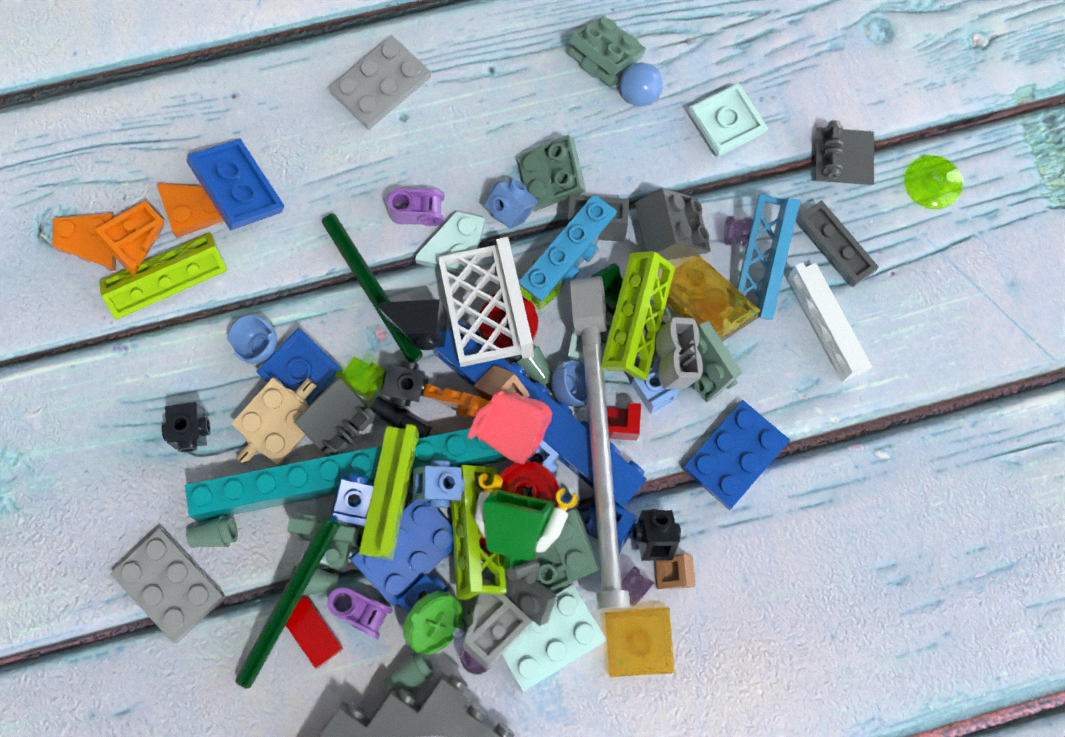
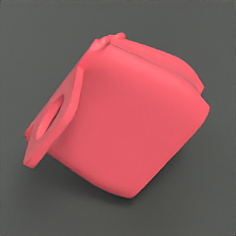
[467,391,552,464]

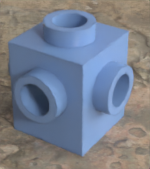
[484,178,538,229]
[413,461,465,508]

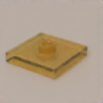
[604,607,675,677]

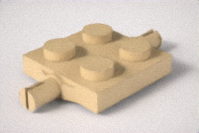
[231,377,317,466]

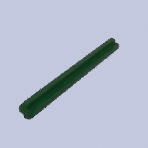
[322,213,423,363]
[235,516,340,689]

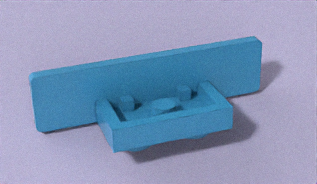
[519,195,617,302]

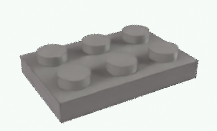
[329,35,431,130]
[110,528,225,644]

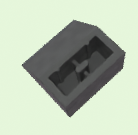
[635,188,711,260]

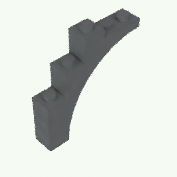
[317,672,515,737]

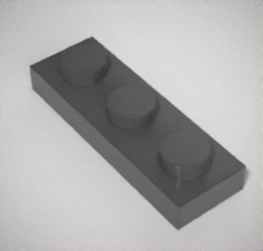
[797,200,879,287]

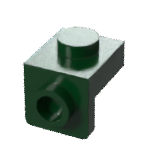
[591,263,623,317]

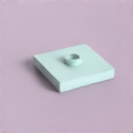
[688,82,768,157]

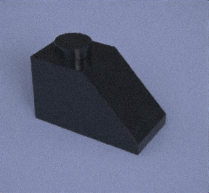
[379,299,447,350]

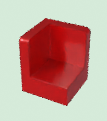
[607,403,641,441]

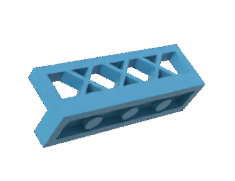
[731,194,800,320]

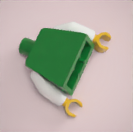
[474,473,578,570]

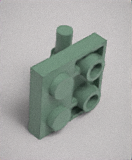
[568,16,647,87]
[518,134,586,212]
[694,321,743,402]
[533,509,600,591]
[287,514,362,570]

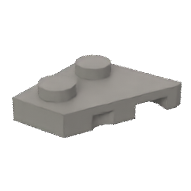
[462,579,532,670]

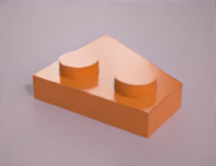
[157,183,224,238]
[94,201,164,275]
[52,213,116,271]
[422,384,491,420]

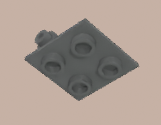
[815,120,874,185]
[294,377,376,457]

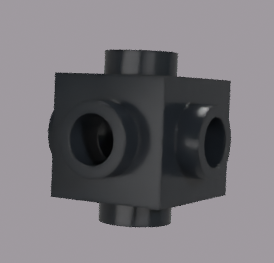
[380,361,429,407]
[161,402,211,453]
[632,509,681,561]

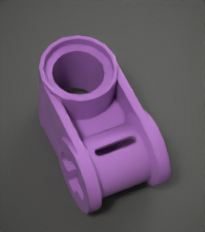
[387,188,444,226]
[328,587,393,639]

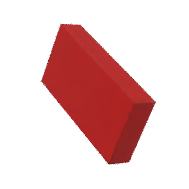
[285,596,344,669]

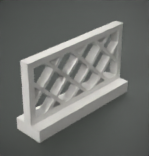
[438,237,534,367]

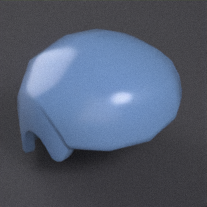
[620,62,663,107]
[227,313,277,364]
[551,360,587,406]

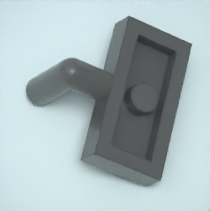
[495,560,557,626]

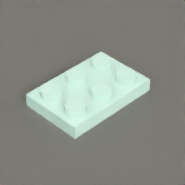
[502,584,607,692]

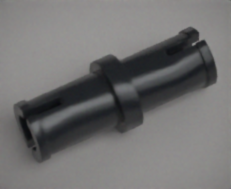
[370,396,432,439]

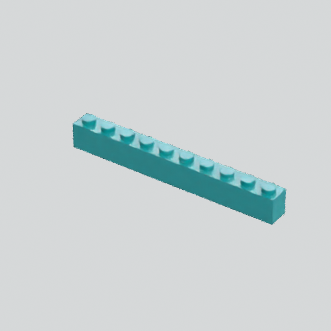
[185,428,507,522]

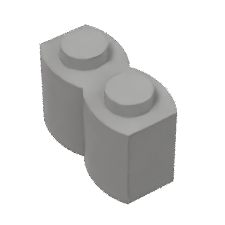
[655,317,703,390]

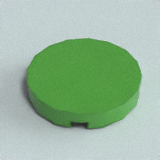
[403,591,463,655]

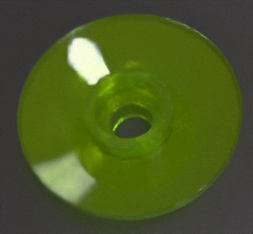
[904,155,963,210]

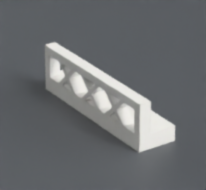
[787,262,873,382]

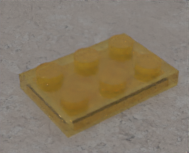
[658,254,761,342]

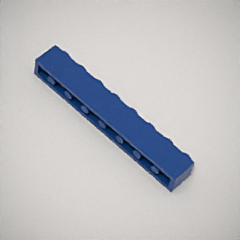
[434,321,647,508]

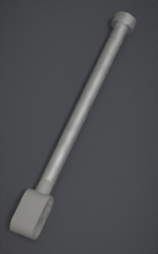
[570,276,630,612]

